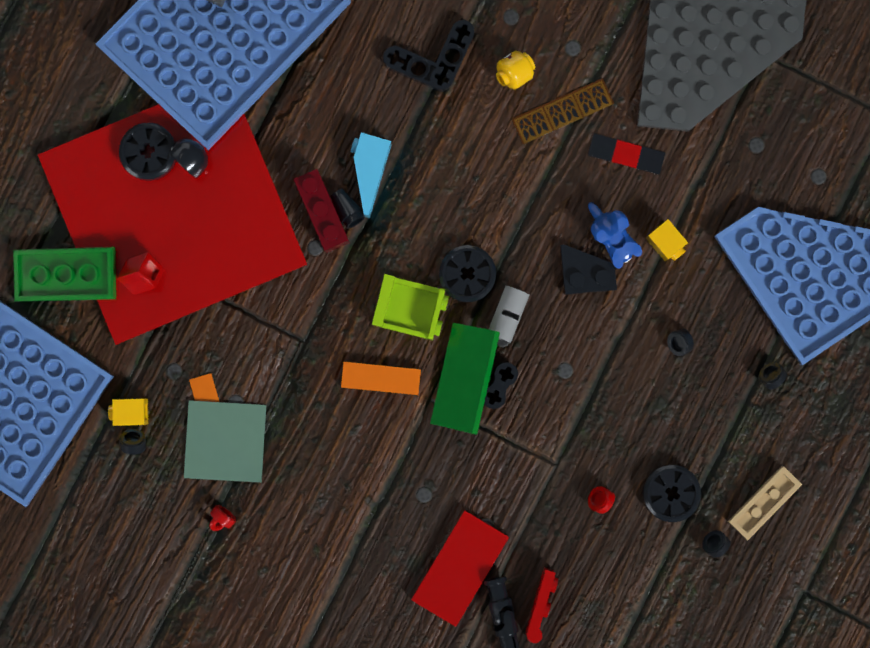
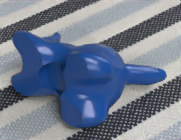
[588,202,642,269]

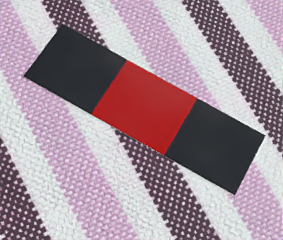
[588,133,665,175]

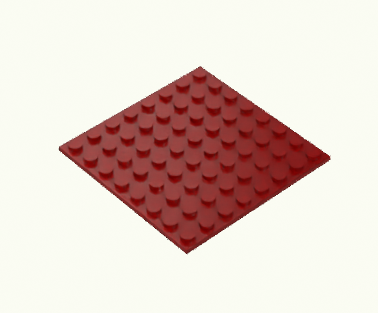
[38,104,308,345]

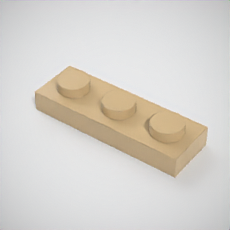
[728,466,802,540]

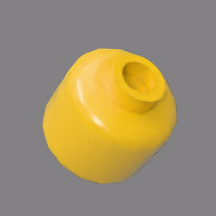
[496,51,535,90]

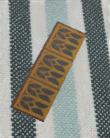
[512,78,614,144]

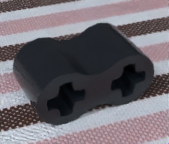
[484,362,518,409]

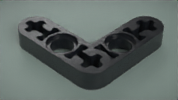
[383,20,474,92]

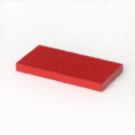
[411,510,509,627]

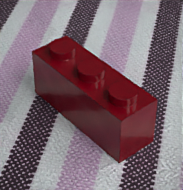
[294,169,350,253]

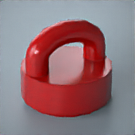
[588,486,615,514]
[209,505,236,531]

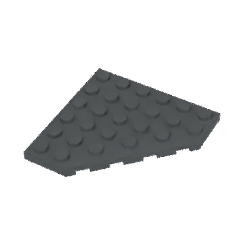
[637,0,806,132]

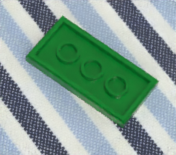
[13,247,116,302]
[430,323,500,435]

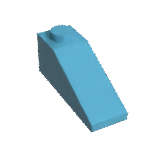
[351,132,392,218]

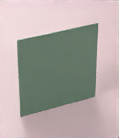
[184,400,266,483]

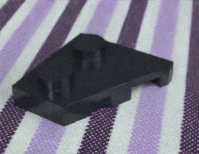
[560,245,617,295]

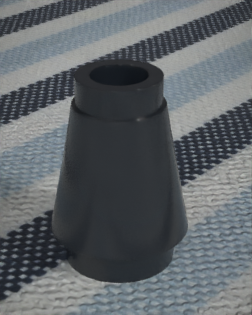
[331,189,365,229]

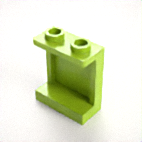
[372,274,449,340]

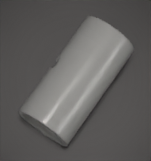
[489,286,529,343]

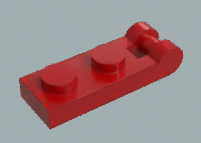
[525,567,559,643]

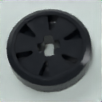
[119,123,176,181]
[439,245,496,303]
[643,465,701,522]

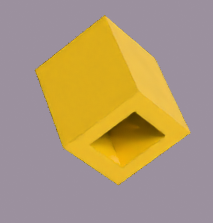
[646,219,688,261]
[108,399,148,426]

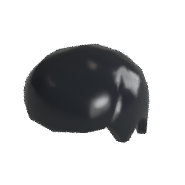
[171,138,208,178]

